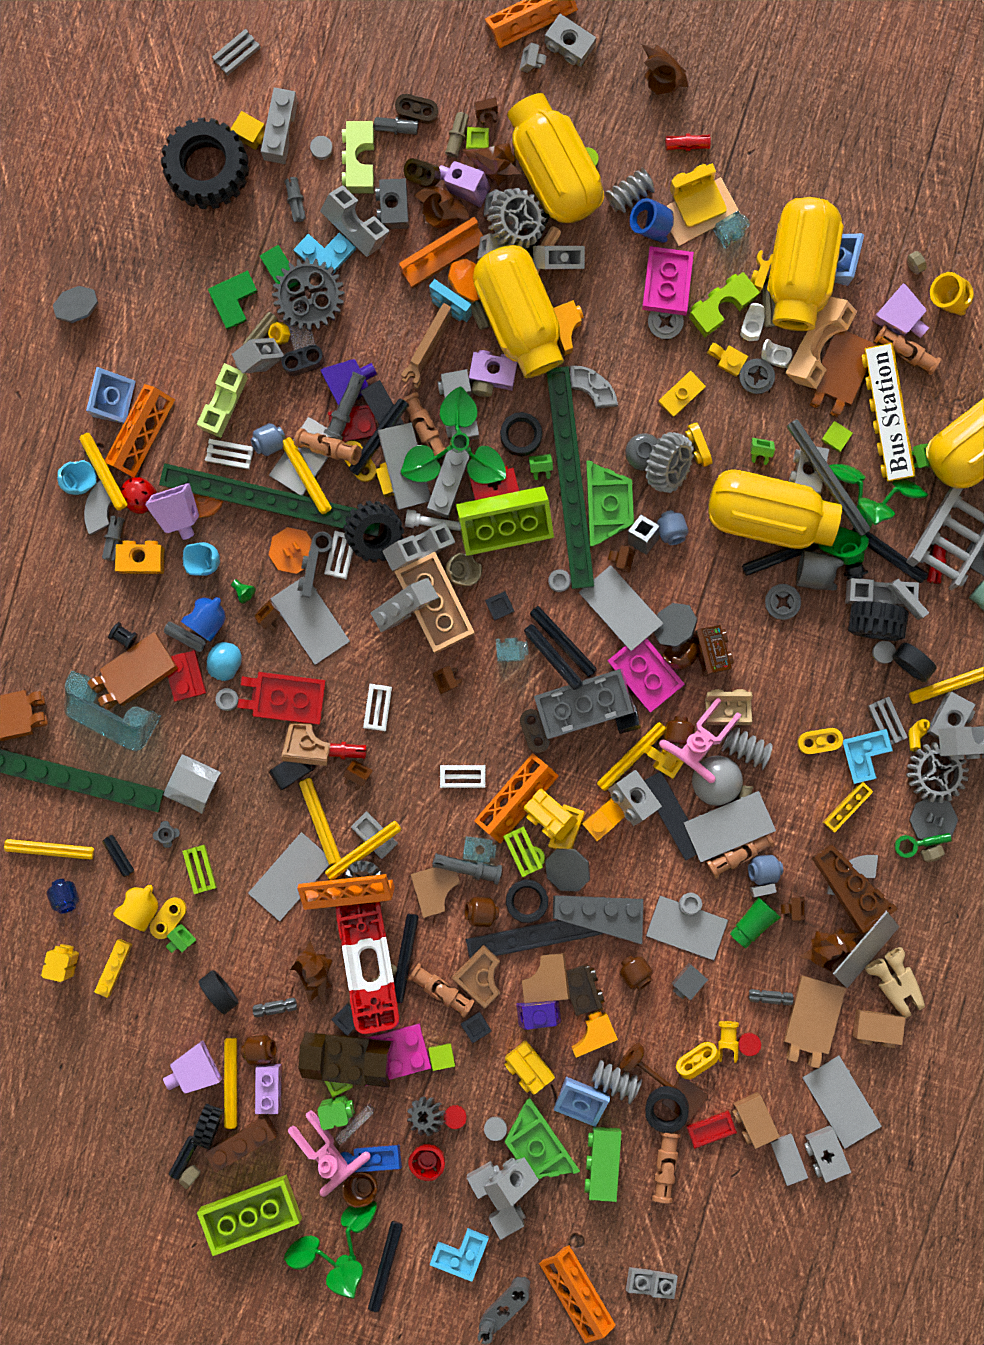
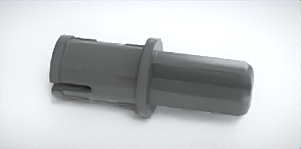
[374,117,418,135]
[284,177,306,222]
[102,516,125,561]

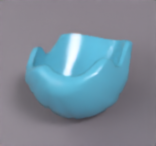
[57,460,97,495]
[183,542,220,576]
[206,642,242,681]

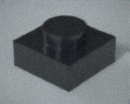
[485,591,515,621]
[615,705,641,734]
[331,1003,355,1035]
[461,1011,492,1044]

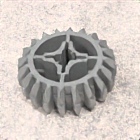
[487,188,546,249]
[645,432,694,493]
[907,742,969,803]

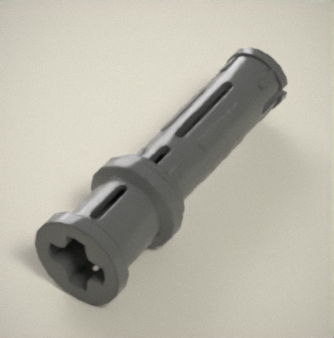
[324,371,366,440]
[432,853,502,885]

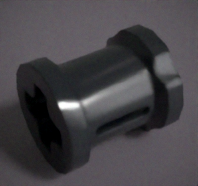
[108,622,138,650]

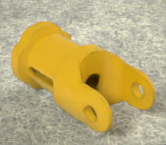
[718,1021,739,1063]

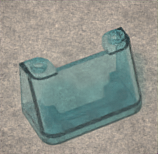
[64,670,161,751]

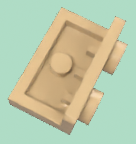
[705,689,752,725]

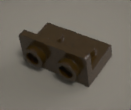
[567,963,605,1016]

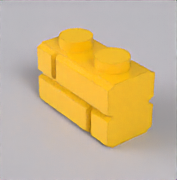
[524,789,578,841]
[41,944,79,982]
[504,1040,555,1095]

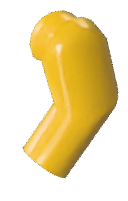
[908,719,930,752]

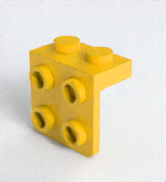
[670,163,727,228]

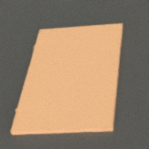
[667,177,741,246]

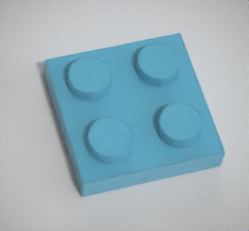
[429,279,472,322]

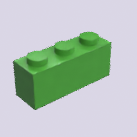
[584,1126,621,1202]

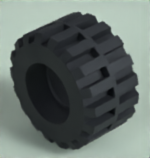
[343,501,404,563]
[848,601,909,641]

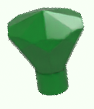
[231,579,256,604]

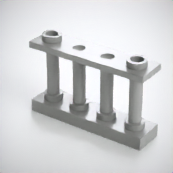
[906,487,984,590]

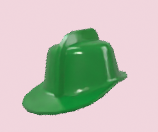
[818,527,869,565]

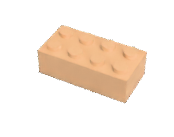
[394,552,475,654]

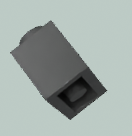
[375,178,409,230]

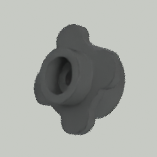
[153,821,180,848]

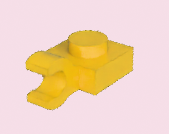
[750,250,773,294]
[707,343,748,377]
[643,744,684,778]

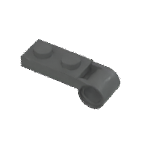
[297,532,332,598]

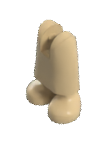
[865,947,925,1018]

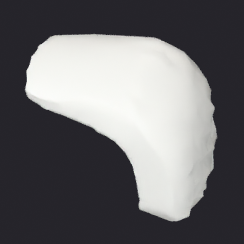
[740,303,765,341]
[761,339,793,368]

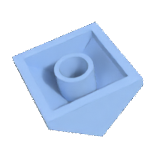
[834,233,864,286]
[86,367,135,424]
[554,1077,610,1127]

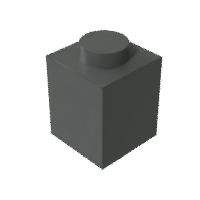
[628,515,660,555]
[672,963,708,1000]

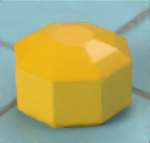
[268,322,290,345]

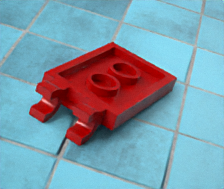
[238,672,325,725]

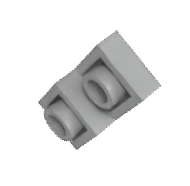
[626,1267,678,1299]

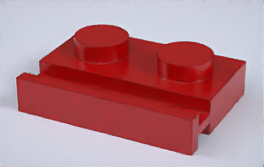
[328,404,377,443]
[168,650,207,702]

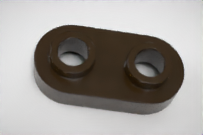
[395,94,438,124]
[403,158,441,186]
[520,709,550,753]

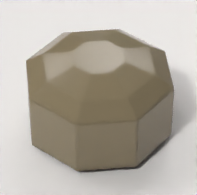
[907,251,927,275]
[472,381,493,397]
[920,845,945,862]
[179,1165,201,1189]

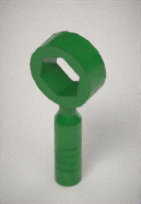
[894,833,952,858]

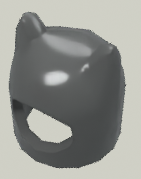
[796,550,844,591]

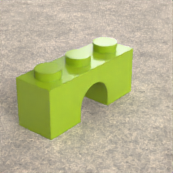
[689,272,760,338]

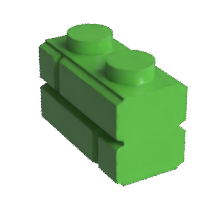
[317,1095,355,1130]

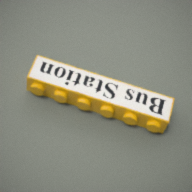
[862,343,916,482]

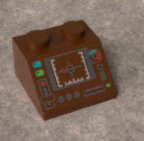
[693,625,734,676]

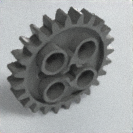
[272,258,345,332]

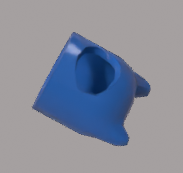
[630,198,674,243]
[181,597,226,642]

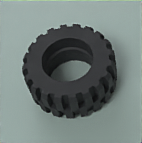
[161,118,249,209]

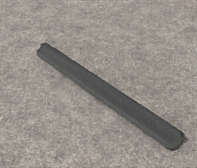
[787,419,870,536]

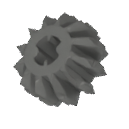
[407,1096,446,1136]

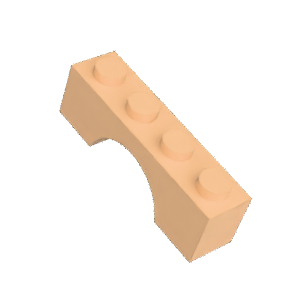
[786,296,857,389]

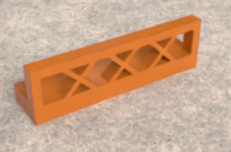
[485,0,578,48]
[399,217,483,288]
[104,384,175,477]
[474,753,559,844]
[297,874,395,910]
[539,1245,616,1343]

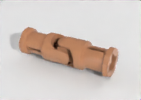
[874,324,941,376]
[403,392,447,456]
[294,428,362,465]
[706,834,775,879]
[407,963,475,1018]
[652,1132,681,1203]

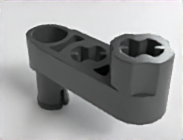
[478,1277,531,1345]

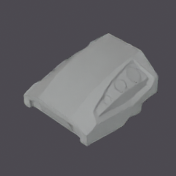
[163,754,222,814]

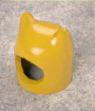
[930,272,974,316]
[113,885,158,932]

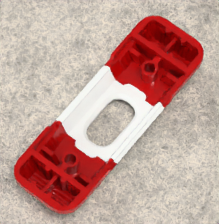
[336,902,400,1034]

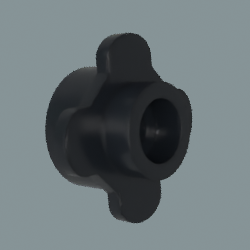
[843,563,868,579]

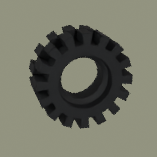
[191,1104,224,1150]

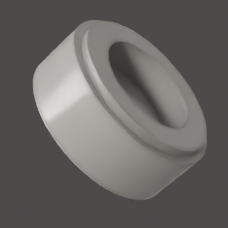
[310,136,333,160]
[548,570,571,592]
[872,641,896,664]
[216,688,239,711]
[679,893,702,916]
[484,1117,507,1141]

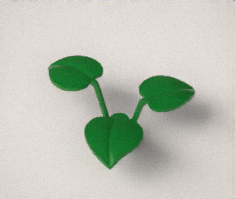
[401,386,506,484]
[829,464,929,529]
[284,1201,377,1299]

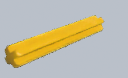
[79,433,127,511]
[283,437,331,514]
[909,667,984,704]
[597,722,666,791]
[299,778,341,864]
[325,821,401,880]
[4,839,94,860]
[224,1038,237,1129]

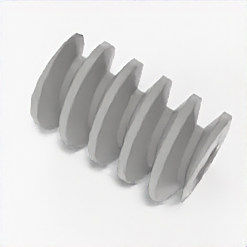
[605,167,655,213]
[721,727,773,771]
[591,1060,642,1104]

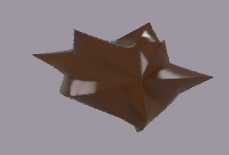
[641,44,689,95]
[462,143,524,186]
[415,185,470,228]
[799,927,860,972]
[290,938,333,1007]

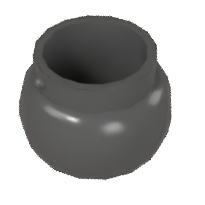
[625,433,658,471]

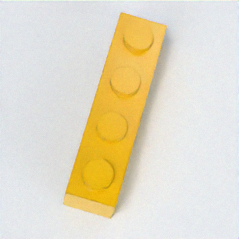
[822,782,873,833]
[94,939,133,998]

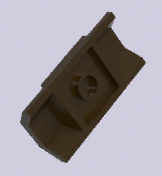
[298,1032,393,1088]

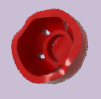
[120,477,157,514]
[408,1144,445,1181]

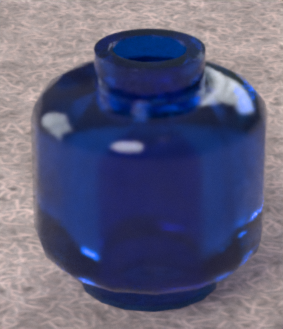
[46,878,80,914]

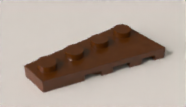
[811,845,898,934]

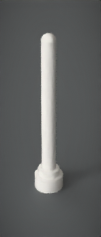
[405,509,461,531]

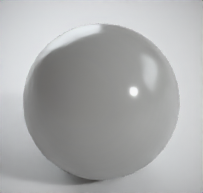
[692,756,743,806]

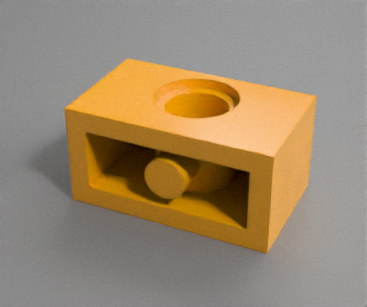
[115,541,165,574]

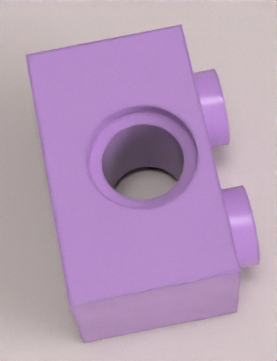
[469,350,517,391]
[255,1064,282,1114]

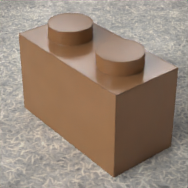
[853,1009,905,1048]
[732,1092,780,1149]

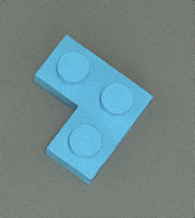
[294,232,356,275]
[843,729,893,784]
[430,1228,489,1282]

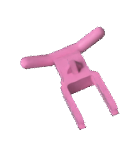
[659,698,741,784]
[288,1110,371,1197]

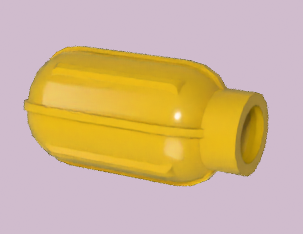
[507,93,604,223]
[767,197,844,331]
[473,245,564,379]
[926,398,984,489]
[708,470,842,549]

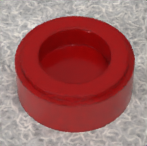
[738,1032,761,1056]
[444,1105,467,1129]

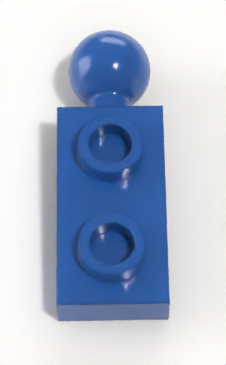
[340,1145,402,1172]

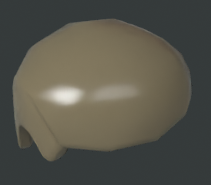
[446,553,482,587]

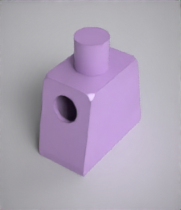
[439,161,490,207]
[872,283,929,338]
[145,483,199,540]
[163,1041,222,1094]

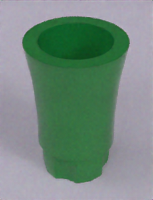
[730,896,781,949]

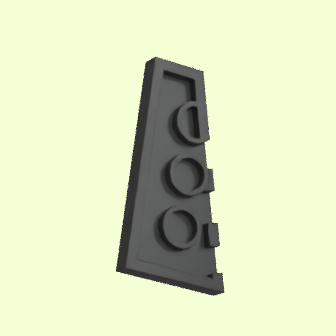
[553,896,643,944]

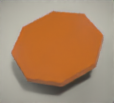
[448,258,480,303]
[269,527,311,574]

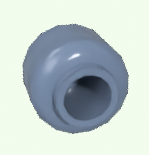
[251,423,285,456]
[657,510,689,545]
[748,854,783,886]

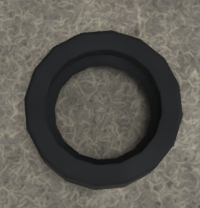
[500,412,542,457]
[892,642,937,682]
[506,879,548,923]
[198,970,239,1015]
[645,1086,689,1133]

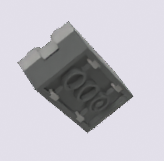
[534,669,636,739]

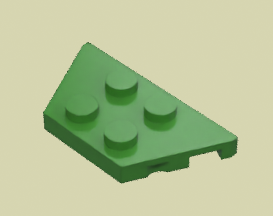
[586,461,634,547]
[505,1097,580,1179]

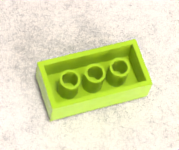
[456,486,554,556]
[197,1174,302,1256]

